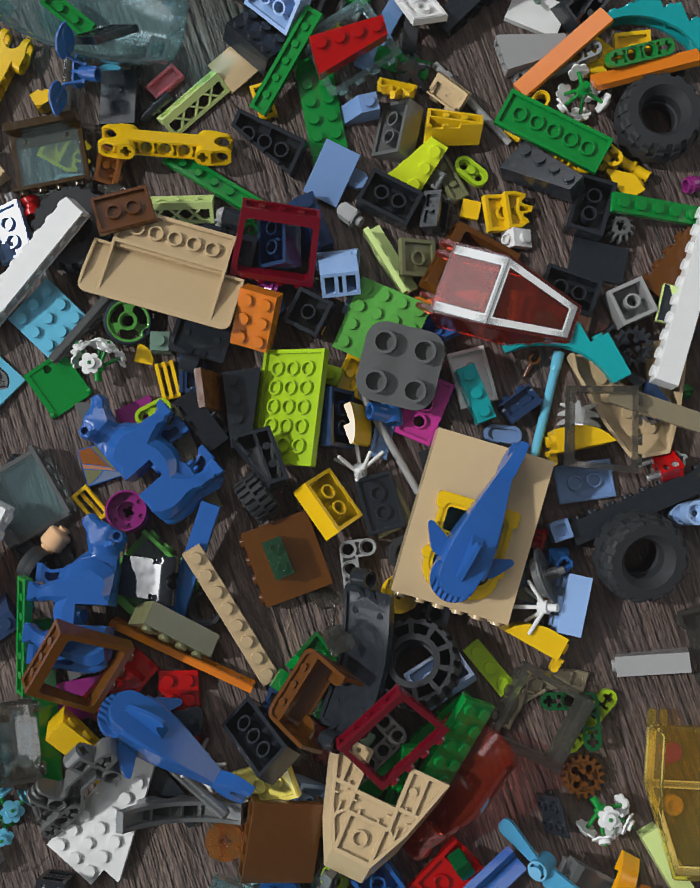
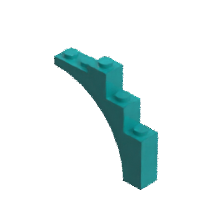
[607,0,700,70]
[502,311,632,384]

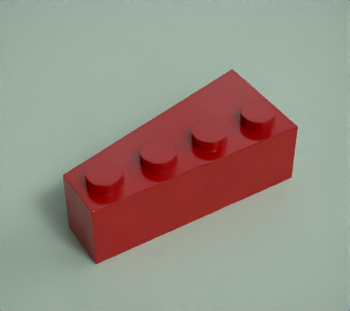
[309,14,388,81]

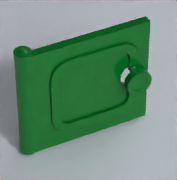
[23,355,93,420]

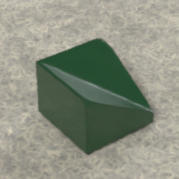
[448,848,475,881]

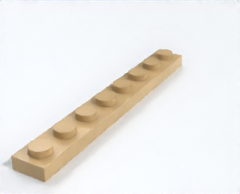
[182,543,278,687]

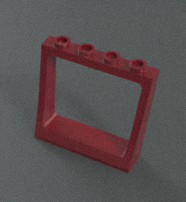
[229,197,321,289]
[336,683,450,791]

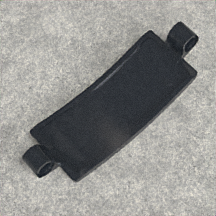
[168,206,258,374]
[317,567,394,754]

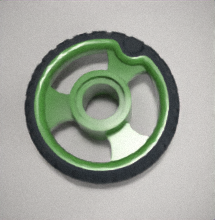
[103,300,154,346]

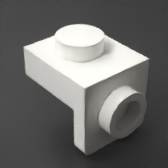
[501,227,532,250]

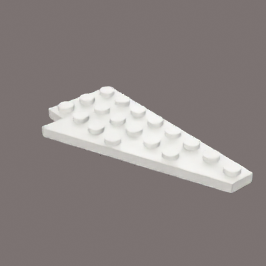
[47,757,155,884]

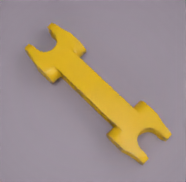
[0,28,34,101]
[98,123,233,166]

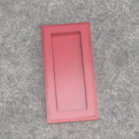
[145,63,185,100]

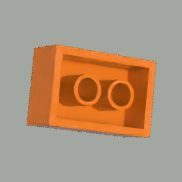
[230,283,283,353]

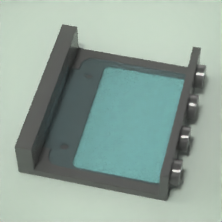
[0,445,75,548]

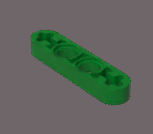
[604,37,675,69]

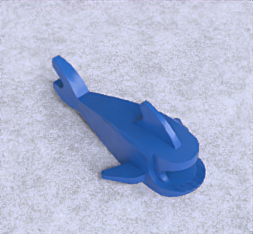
[428,441,530,603]
[97,690,256,804]

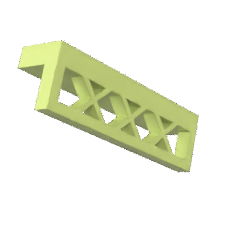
[157,70,230,133]
[150,195,215,224]
[363,225,418,295]

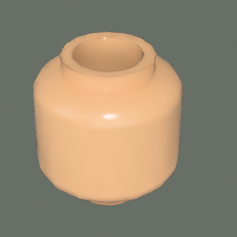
[41,525,71,554]

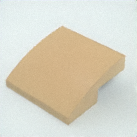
[208,47,259,94]

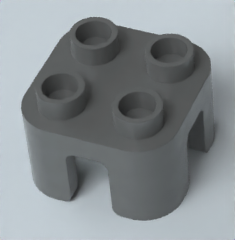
[356,321,446,410]

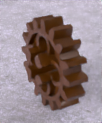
[560,752,605,799]

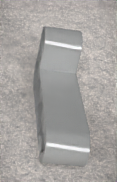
[339,538,376,588]
[359,713,407,787]

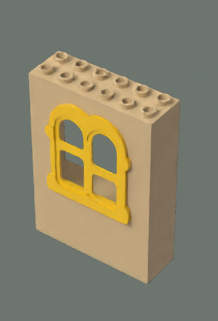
[389,427,555,627]

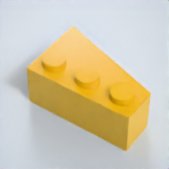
[423,108,483,146]
[45,705,100,755]

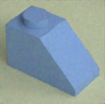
[340,91,380,126]

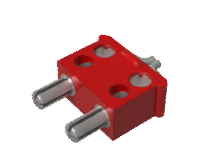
[638,447,688,482]

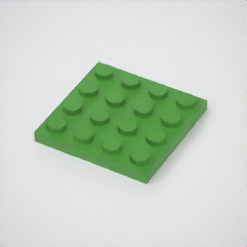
[332,276,433,359]

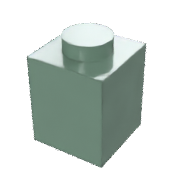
[149,331,173,355]

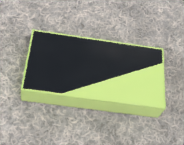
[655,283,677,324]

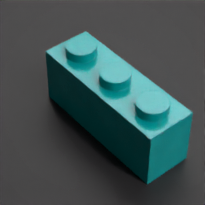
[454,363,496,426]

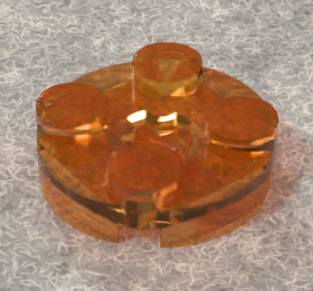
[205,823,244,862]

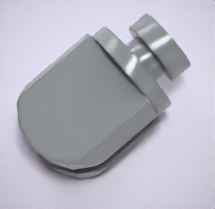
[337,202,365,227]

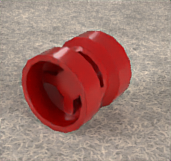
[21,195,41,220]

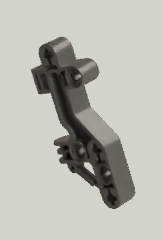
[26,737,122,838]

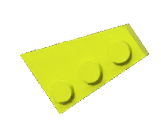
[388,136,448,191]

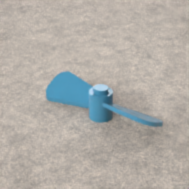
[498,817,579,888]

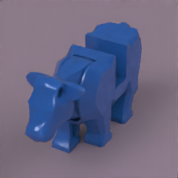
[78,394,227,524]
[22,513,128,673]

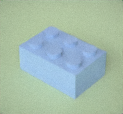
[548,573,593,638]

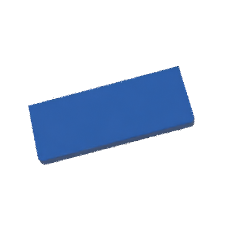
[463,846,527,888]

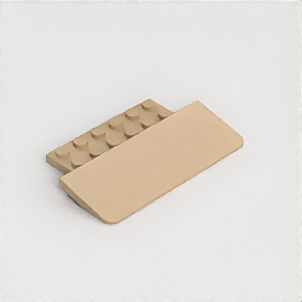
[78,214,245,329]

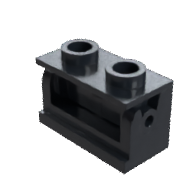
[419,190,451,235]

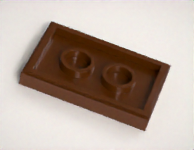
[89,184,158,237]
[194,367,227,413]

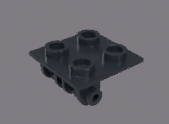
[536,789,571,839]

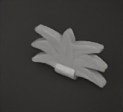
[557,400,601,428]

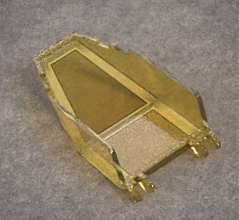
[643,708,700,881]

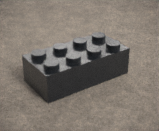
[221,696,301,786]

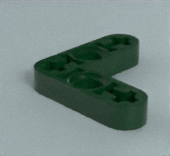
[540,692,602,752]

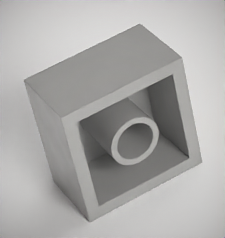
[602,276,658,330]

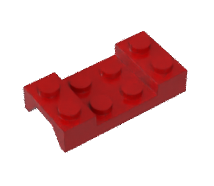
[82,644,160,722]
[159,668,201,744]
[406,834,484,888]

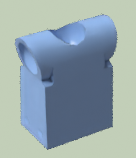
[315,248,361,298]
[666,499,700,526]

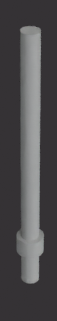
[432,61,512,146]
[358,393,419,494]

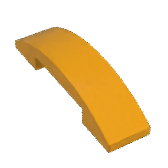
[612,850,640,888]

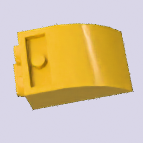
[545,425,617,466]
[499,621,569,672]

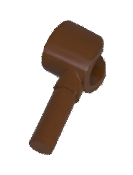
[522,351,541,377]

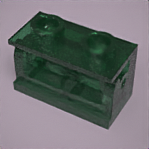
[261,536,296,580]

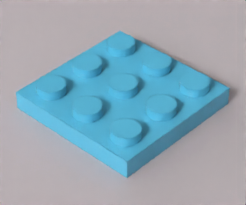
[8,278,86,358]

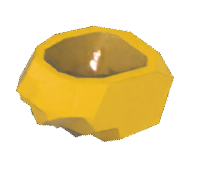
[29,88,52,114]

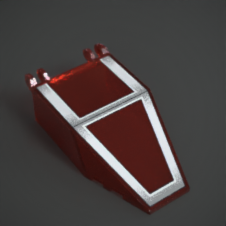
[415,239,582,346]

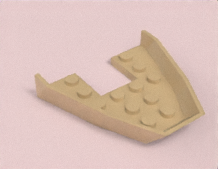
[566,340,687,460]
[322,742,450,884]

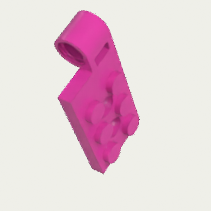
[394,360,455,447]

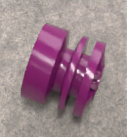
[105,490,151,533]

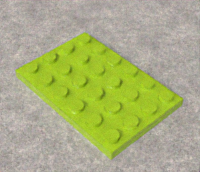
[254,348,329,467]

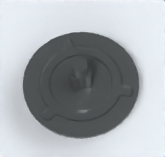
[529,547,566,604]

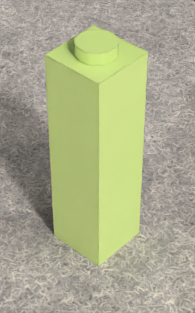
[636,821,694,888]

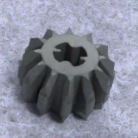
[604,214,636,245]

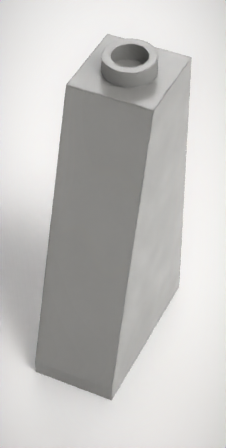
[493,33,566,78]
[611,647,692,677]

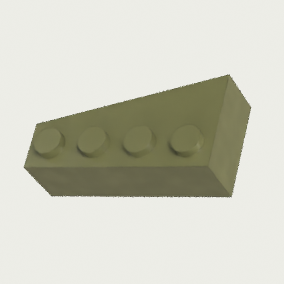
[128,601,220,659]

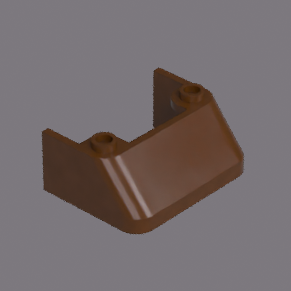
[268,648,364,754]

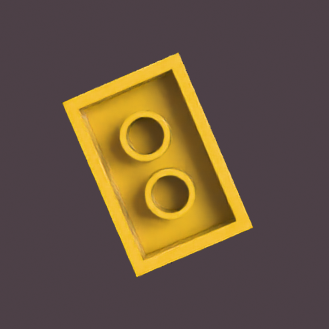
[293,468,363,541]

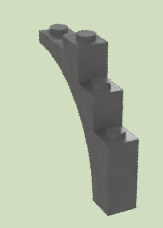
[116,793,249,834]

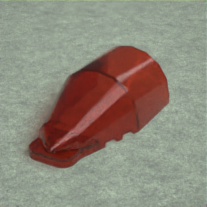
[402,712,517,861]

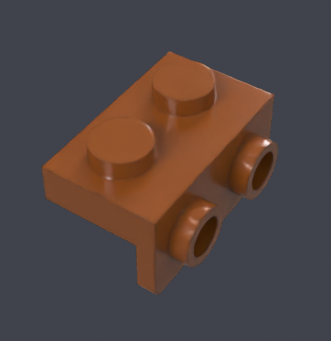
[92,145,126,189]

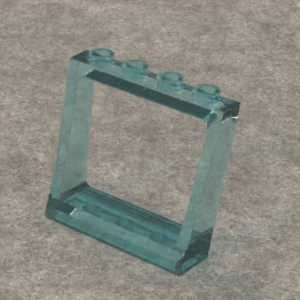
[305,0,402,98]

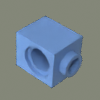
[544,518,574,543]

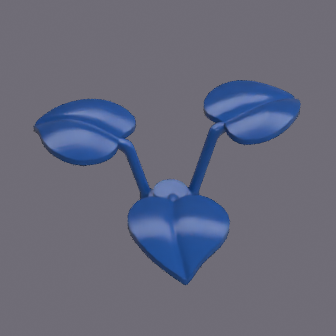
[48,21,102,116]

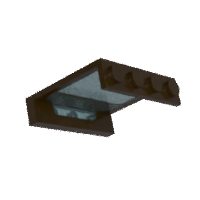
[1,110,92,198]

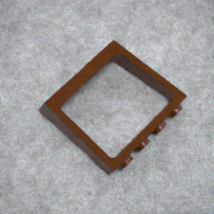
[418,221,521,323]
[21,618,135,714]

